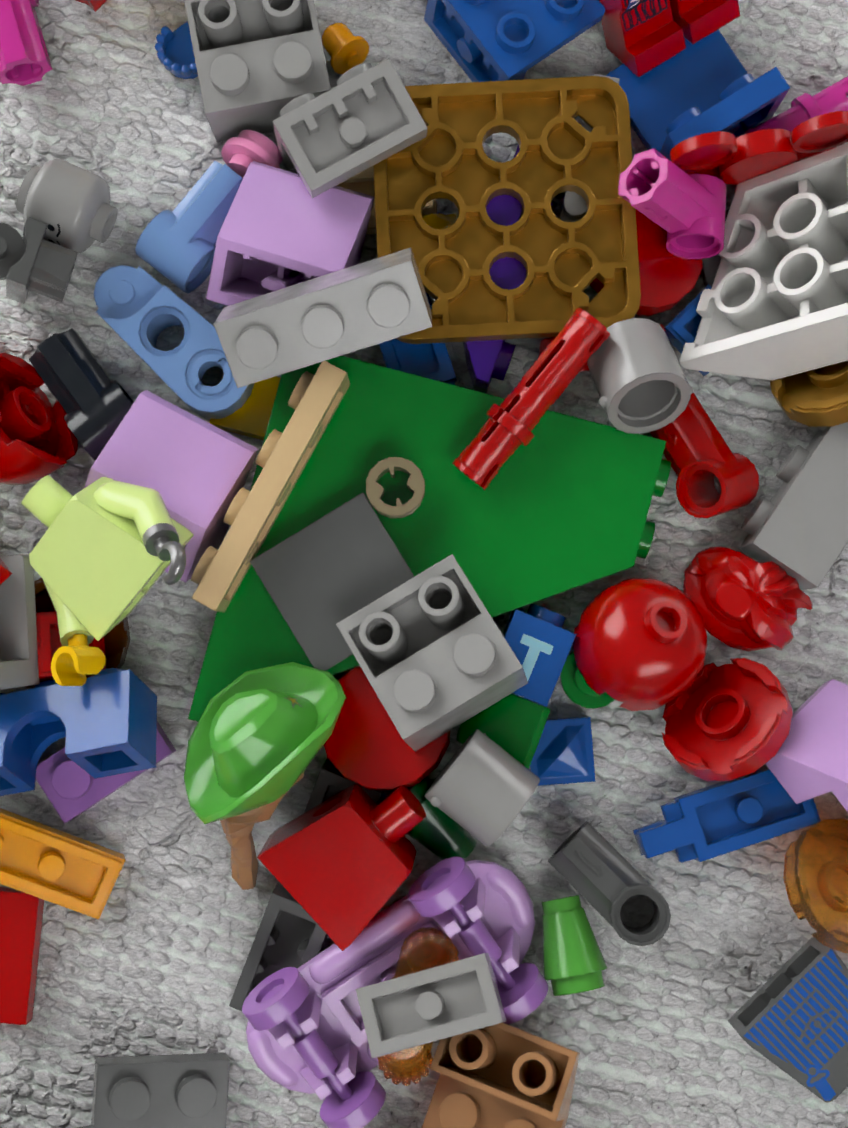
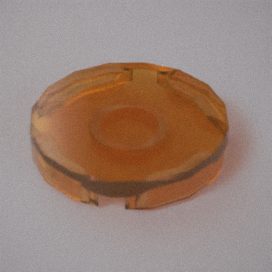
[783,818,848,953]

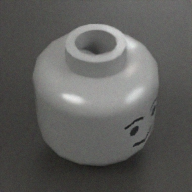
[16,158,118,254]

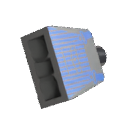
[728,936,848,1103]

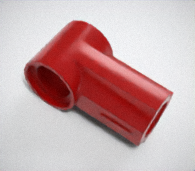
[650,393,759,518]

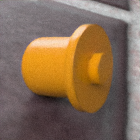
[321,23,369,74]

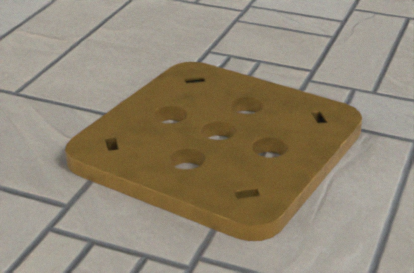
[373,76,641,344]

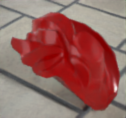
[683,546,813,652]

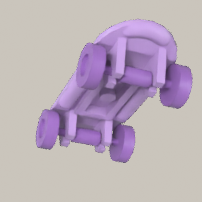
[242,857,548,1128]

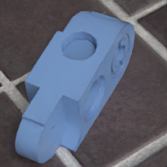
[94,265,254,420]

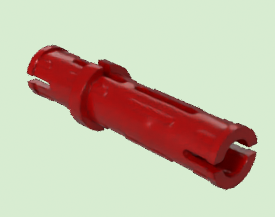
[452,308,610,490]

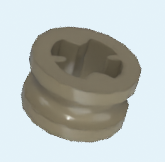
[366,457,425,518]

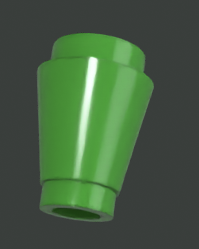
[541,895,608,996]

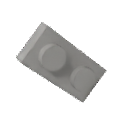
[356,953,506,1059]

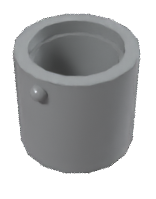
[587,318,693,434]
[424,728,540,847]

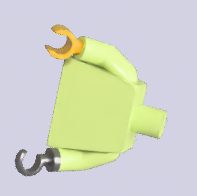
[21,475,194,686]

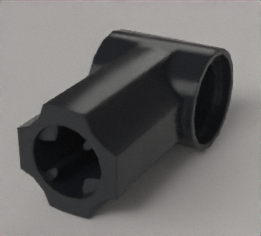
[29,328,134,461]

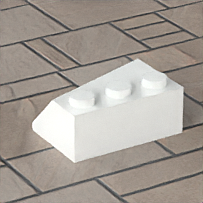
[679,143,848,381]

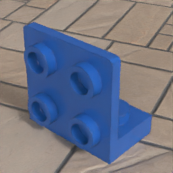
[424,0,605,82]
[606,29,790,161]

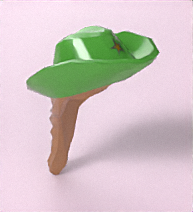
[184,662,346,890]

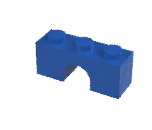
[0,668,157,796]

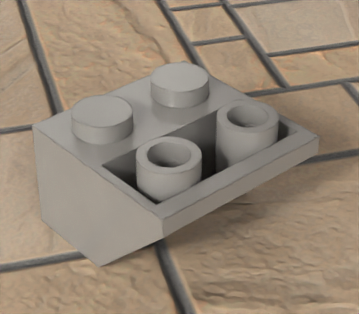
[184,0,331,142]
[336,554,528,752]

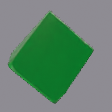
[456,693,551,769]

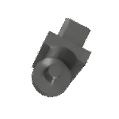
[0,217,78,304]

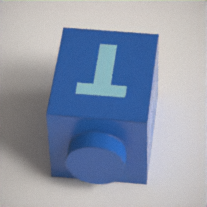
[503,604,576,707]

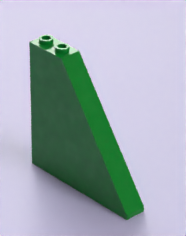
[188,356,671,722]

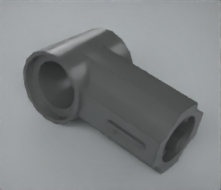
[548,821,671,946]

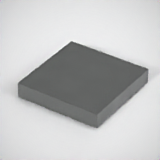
[250,493,414,671]

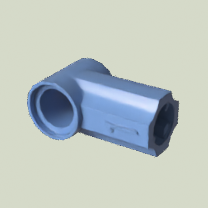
[135,161,243,294]

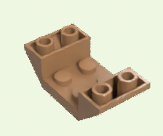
[422,1022,580,1128]

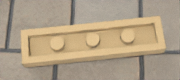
[191,361,350,612]

